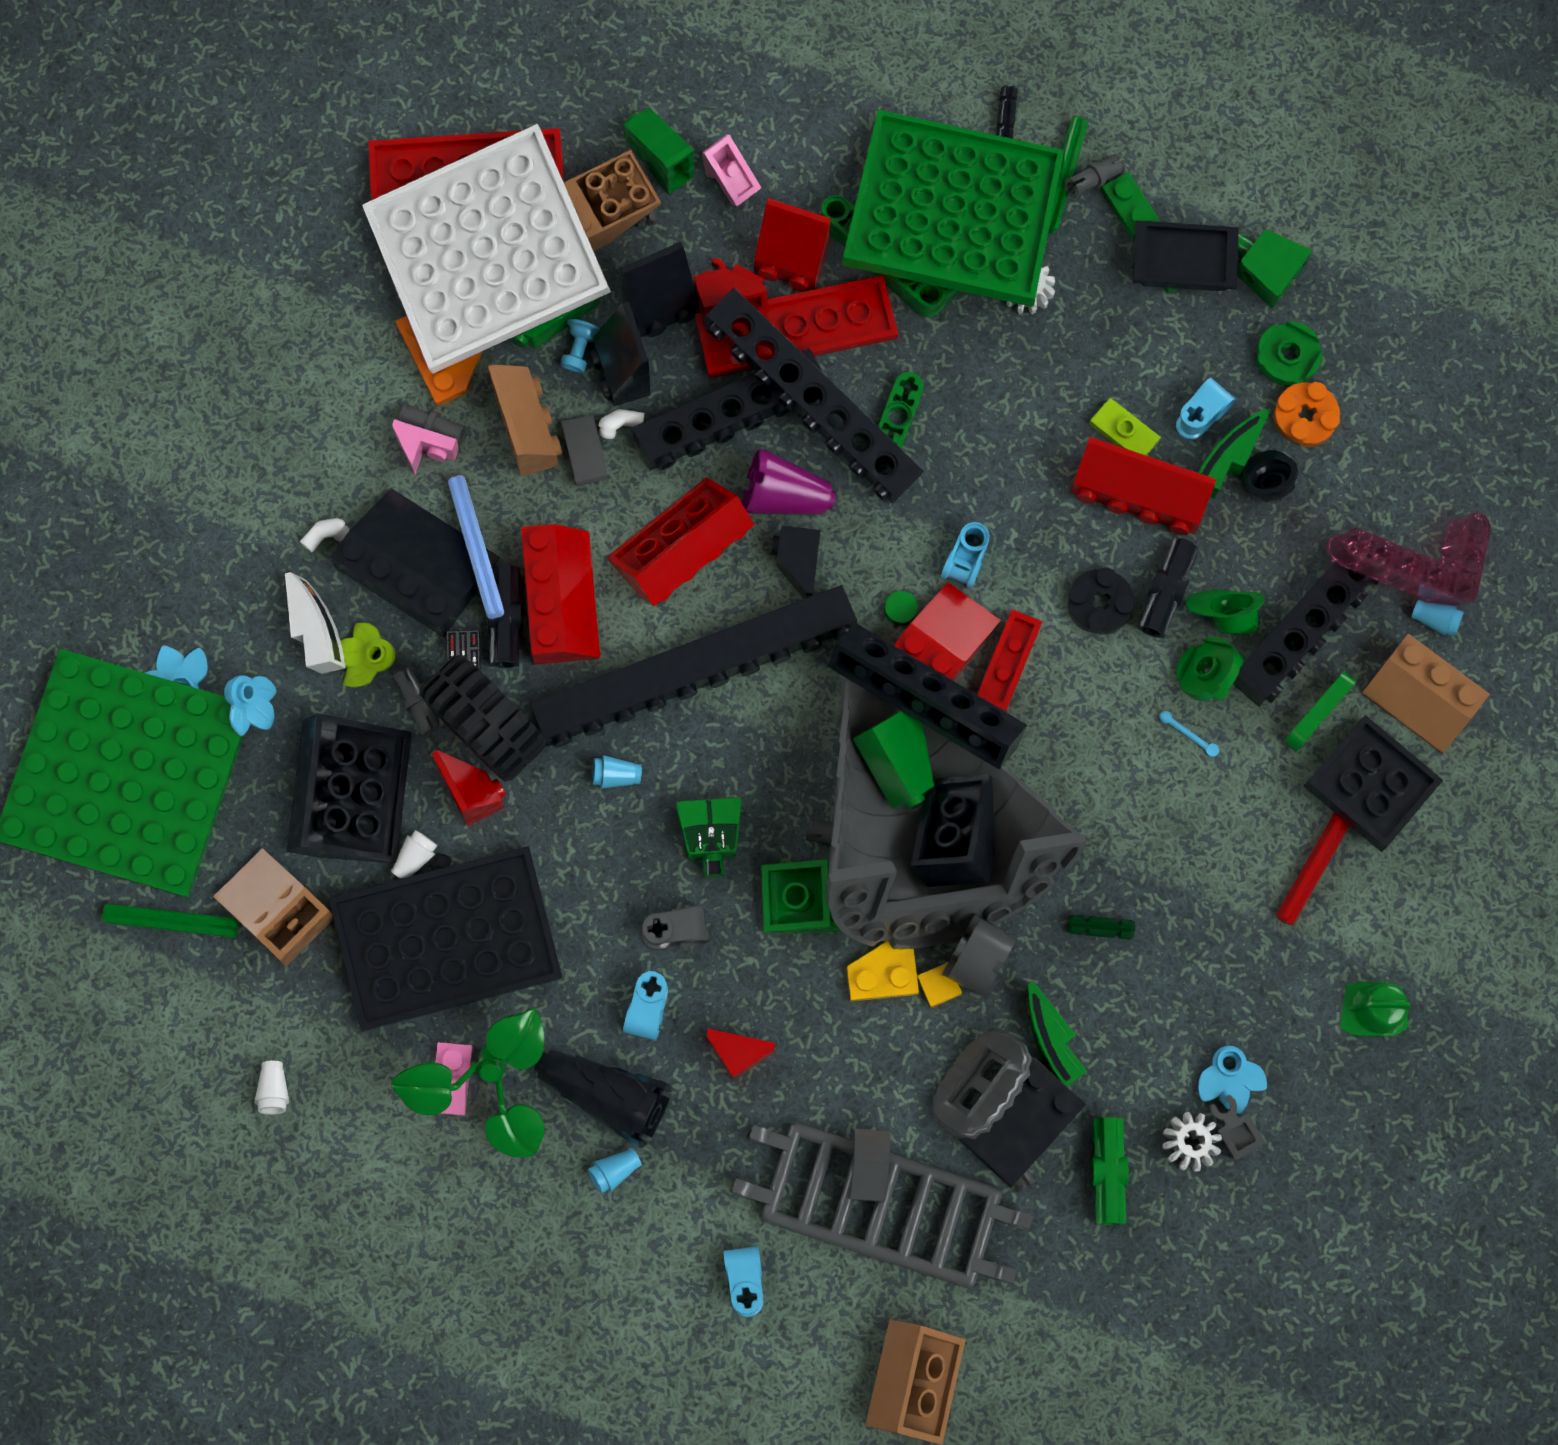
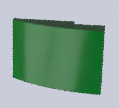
[761,859,842,934]

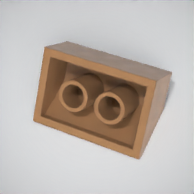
[488,364,562,477]
[1362,634,1490,754]
[865,1319,966,1445]

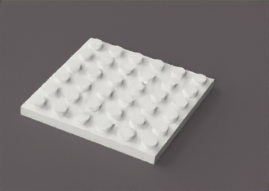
[362,124,611,374]

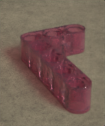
[1326,512,1491,606]

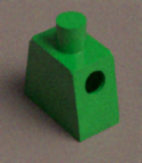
[1237,230,1312,308]

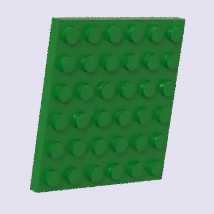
[842,109,1064,307]
[0,649,244,898]

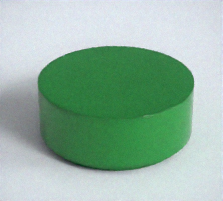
[884,591,918,626]

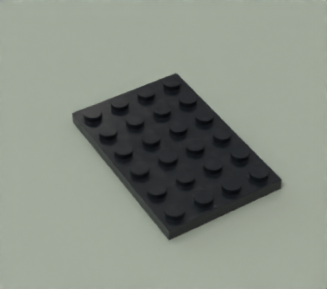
[329,846,563,1032]

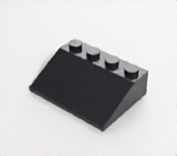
[330,488,500,638]
[286,713,412,864]

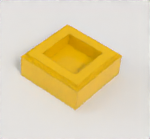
[917,962,962,1008]

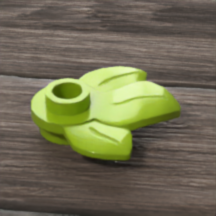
[340,623,395,688]

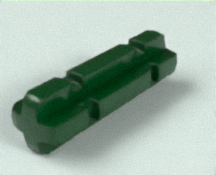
[1068,915,1135,940]

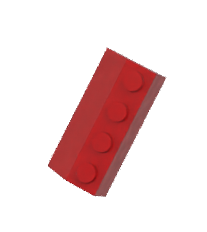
[1070,437,1216,535]
[606,477,755,607]
[521,524,601,665]

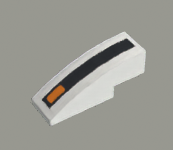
[285,572,346,674]

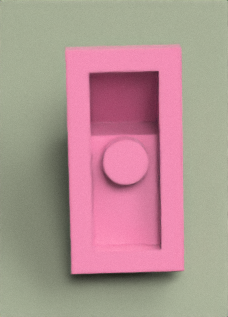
[702,134,761,206]
[392,419,459,474]
[435,1042,473,1116]

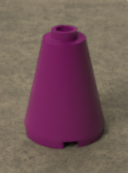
[742,449,836,515]

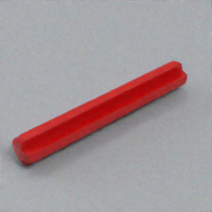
[1276,813,1350,925]

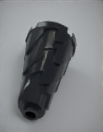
[534,1049,672,1148]

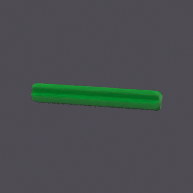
[1048,116,1089,233]
[102,904,239,938]

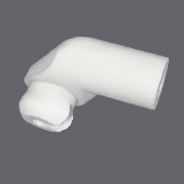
[300,518,350,553]

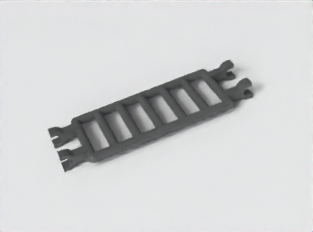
[732,1122,1033,1289]

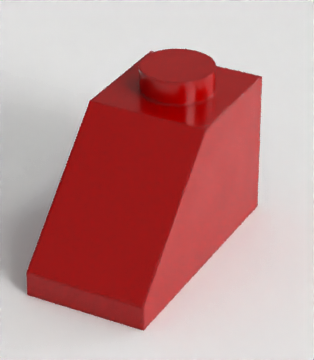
[693,268,768,326]

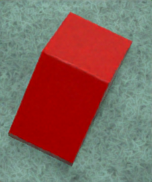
[706,1029,776,1080]

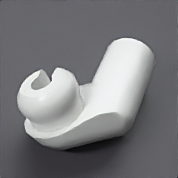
[598,409,645,439]

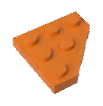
[395,316,483,407]

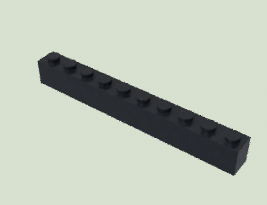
[530,585,857,748]

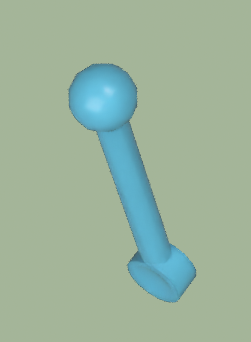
[1159,711,1219,757]

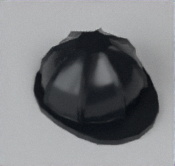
[1243,450,1299,502]

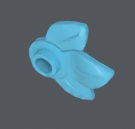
[145,646,208,689]
[224,675,276,736]
[1198,1046,1267,1115]

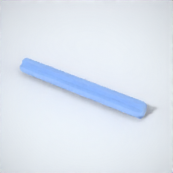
[448,475,504,619]

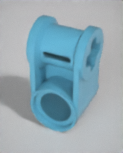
[1176,378,1236,440]
[940,522,990,590]
[623,971,668,1041]
[724,1246,763,1317]

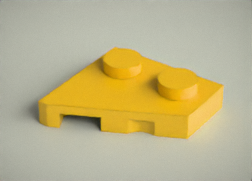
[847,941,919,1002]

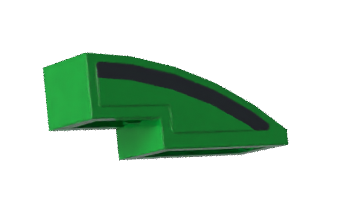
[1198,409,1270,499]
[1025,981,1087,1087]

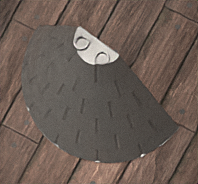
[826,679,1087,949]

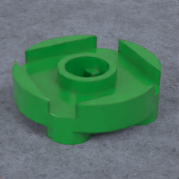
[1256,321,1323,386]
[1176,636,1243,701]

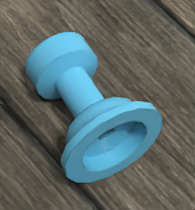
[559,319,600,374]

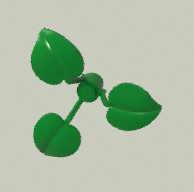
[391,1008,545,1158]

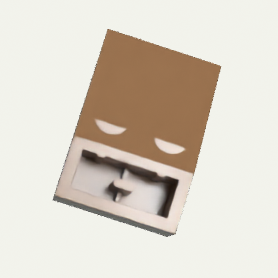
[564,150,661,251]
[213,848,334,967]

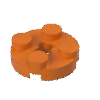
[1273,382,1340,447]

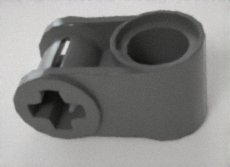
[642,907,709,950]

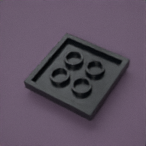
[1304,715,1443,852]

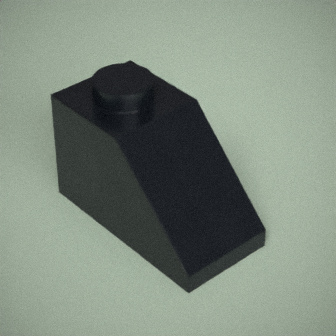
[771,525,821,599]

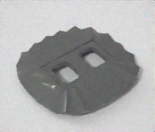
[933,1030,1032,1139]

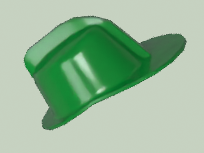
[1185,589,1265,635]
[1340,982,1410,1036]

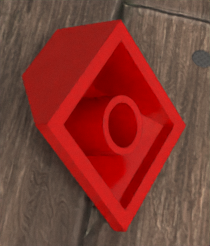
[432,750,506,826]

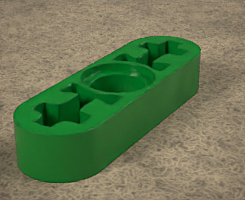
[878,372,924,462]
[1283,670,1357,752]

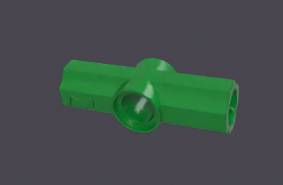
[1090,1117,1129,1225]

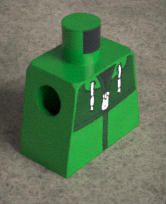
[676,797,741,878]

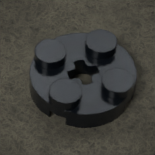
[1068,568,1135,635]

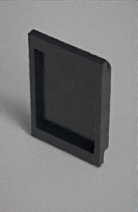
[1132,220,1239,291]

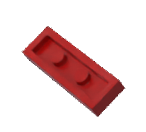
[977,609,1043,712]

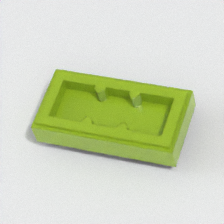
[1089,397,1161,456]

